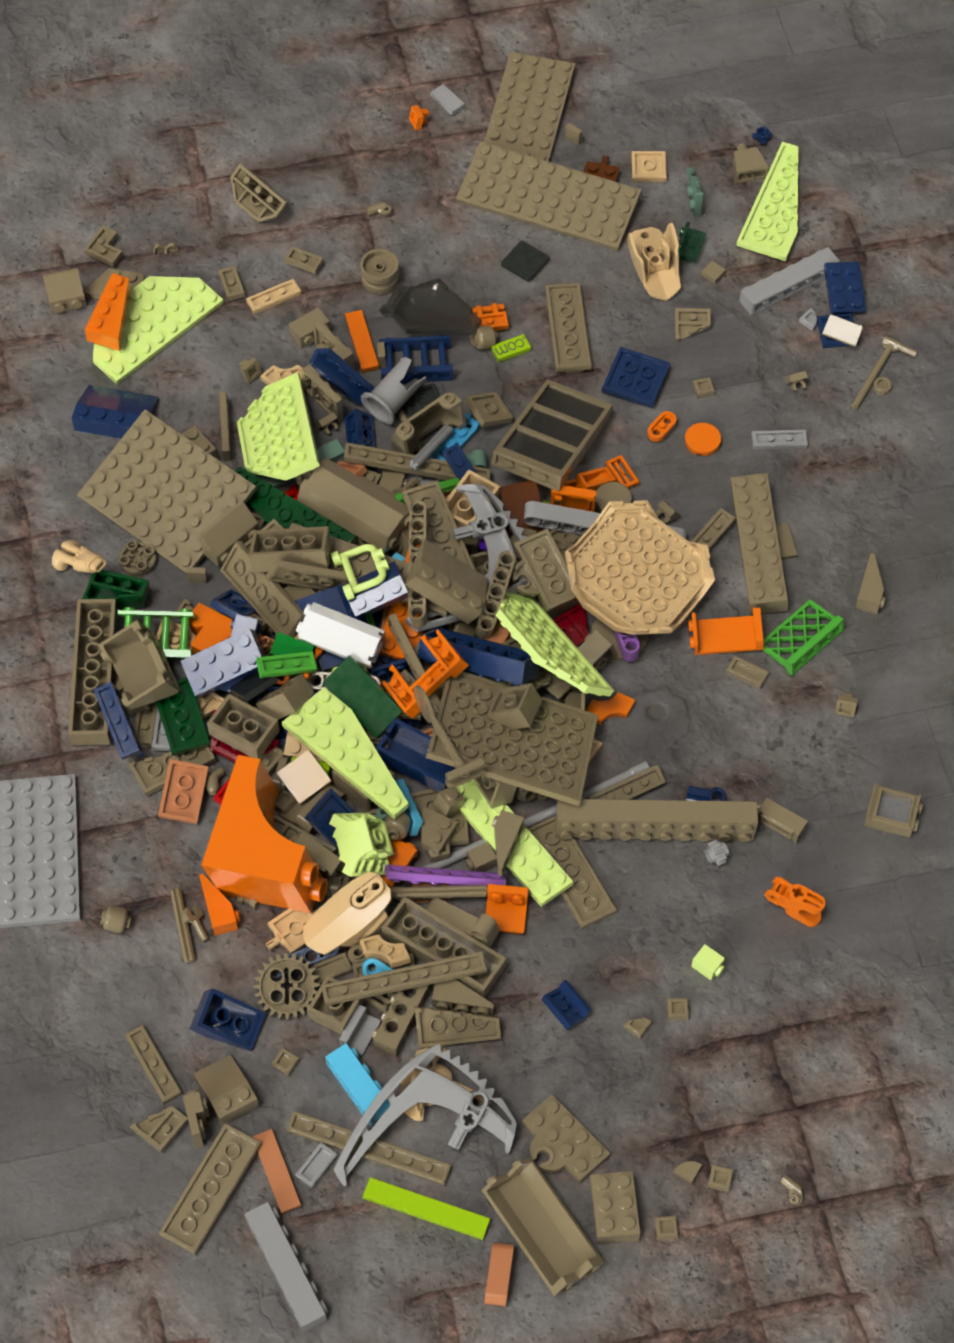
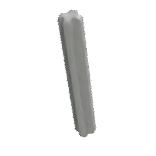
[409,424,453,470]

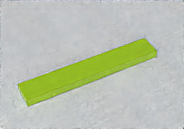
[362,1177,490,1240]

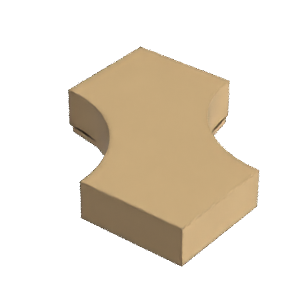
[260,365,303,385]
[359,934,411,968]

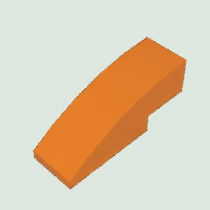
[561,466,616,501]

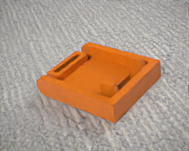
[550,485,596,512]

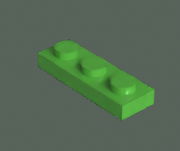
[256,651,317,678]

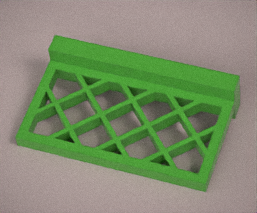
[763,599,844,676]

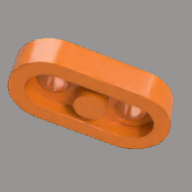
[647,411,677,442]

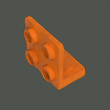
[486,884,528,934]

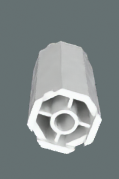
[296,602,386,669]

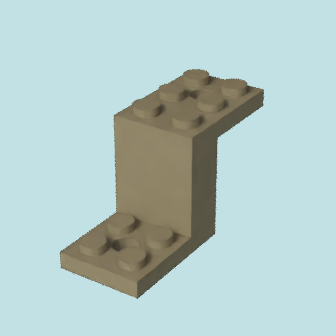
[302,320,354,424]

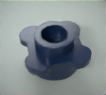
[752,127,773,144]

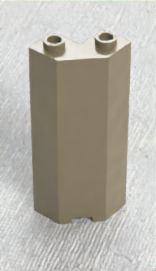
[297,458,409,553]
[481,1158,605,1296]

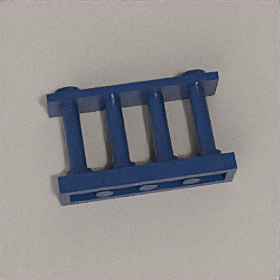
[379,335,453,384]

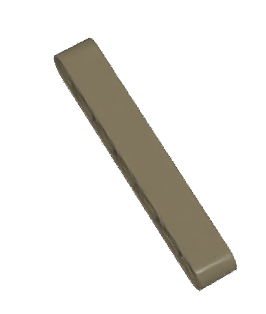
[408,500,429,628]

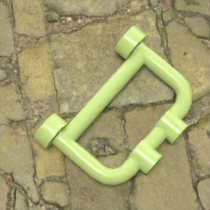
[330,544,390,601]

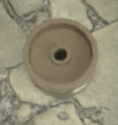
[360,249,399,295]

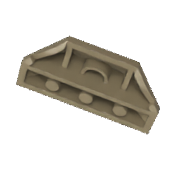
[230,164,288,223]

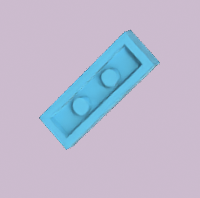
[395,779,423,836]

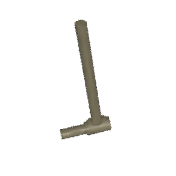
[851,336,918,410]

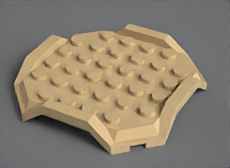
[565,500,715,635]

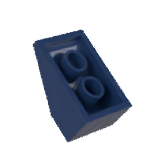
[189,988,266,1051]

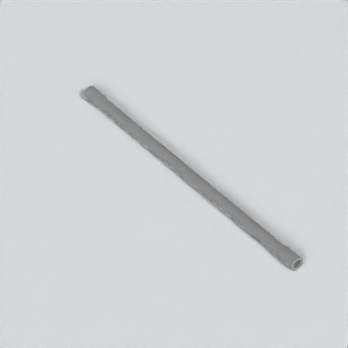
[401,761,650,887]

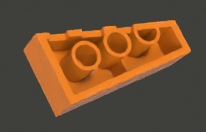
[85,273,130,351]

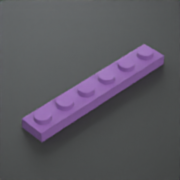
[384,864,506,887]

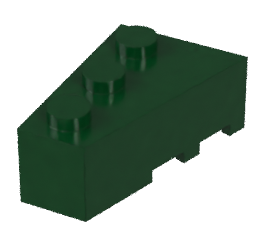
[82,569,151,609]

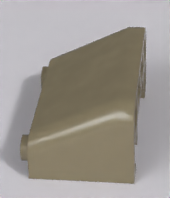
[390,392,467,455]
[99,620,180,710]

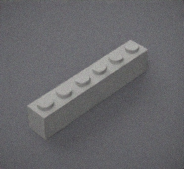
[740,247,840,316]
[245,1202,328,1333]

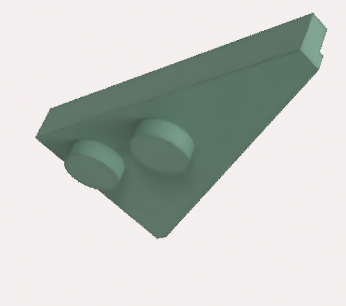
[686,167,703,217]

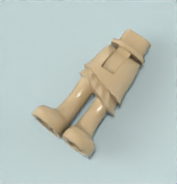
[52,540,106,573]

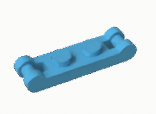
[429,413,481,461]

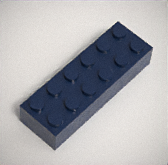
[418,627,540,686]

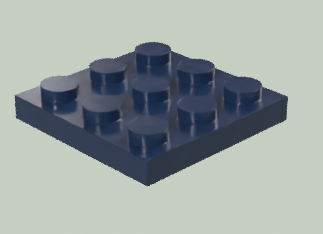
[602,347,671,408]

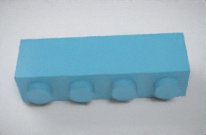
[325,1043,390,1128]

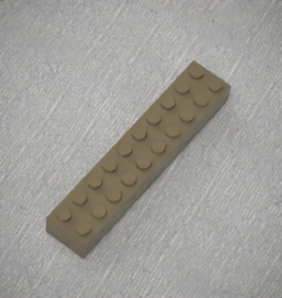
[555,799,758,842]

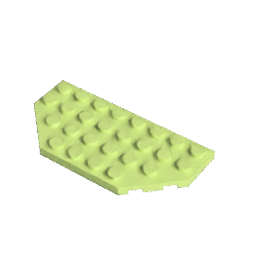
[93,276,223,385]
[237,372,320,481]
[496,591,614,696]

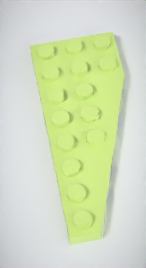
[736,142,798,261]
[282,687,408,819]

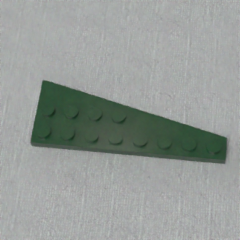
[235,466,358,544]

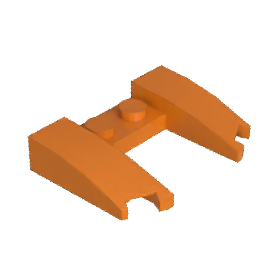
[382,630,469,719]

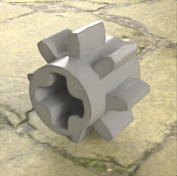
[705,840,729,866]

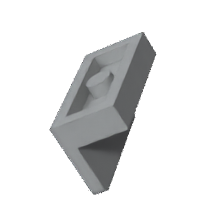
[339,1004,381,1056]

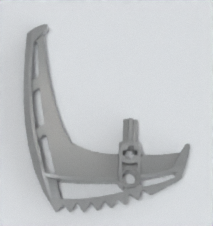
[405,484,527,632]
[333,1044,517,1186]

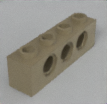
[372,984,432,1057]

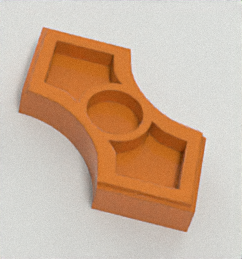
[586,692,635,725]

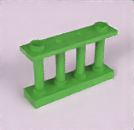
[118,607,197,660]

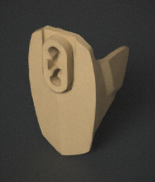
[627,223,681,301]
[303,872,392,955]

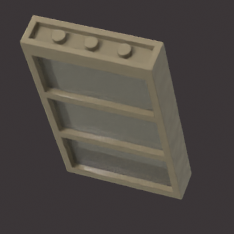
[491,379,613,492]

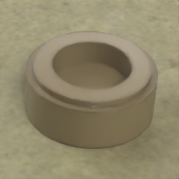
[873,377,892,395]

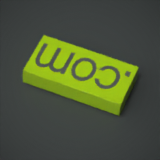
[491,334,531,363]

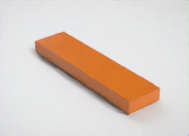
[345,310,379,373]

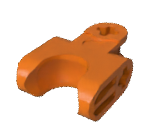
[764,877,825,927]

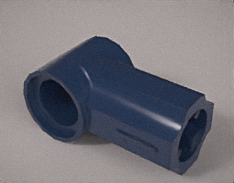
[686,786,726,801]

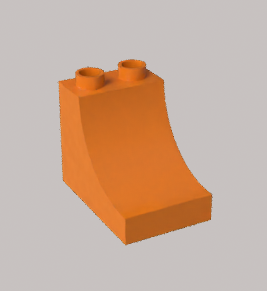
[201,755,328,914]

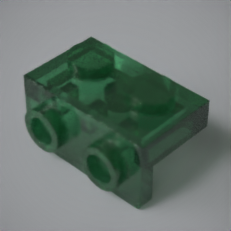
[678,222,706,263]

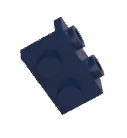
[368,655,409,679]
[541,980,591,1030]

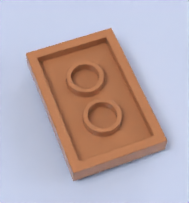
[158,759,209,825]

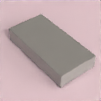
[430,84,465,116]
[295,1142,338,1189]

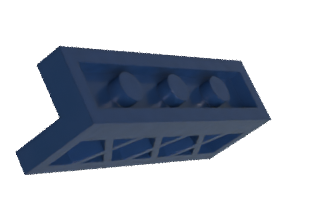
[308,348,375,406]
[345,409,378,473]
[94,682,145,760]

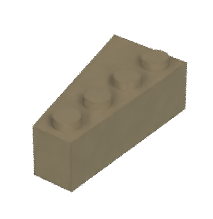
[544,630,618,703]

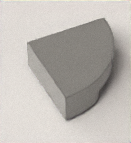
[799,308,817,331]

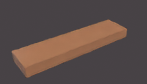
[252,1129,301,1215]

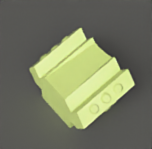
[329,813,394,877]

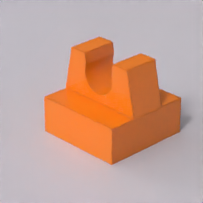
[409,105,430,130]

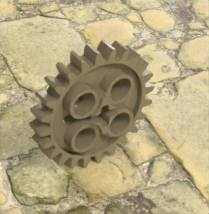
[253,953,320,1020]

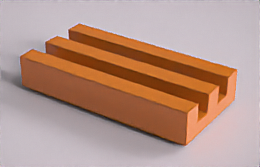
[605,455,640,489]

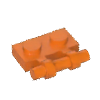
[468,303,509,331]

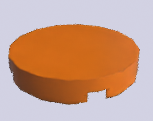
[685,423,721,456]

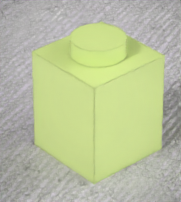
[691,944,725,981]

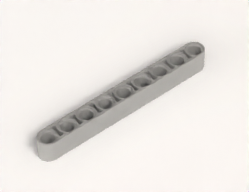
[524,501,687,539]

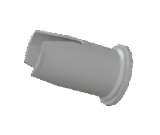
[361,357,426,425]

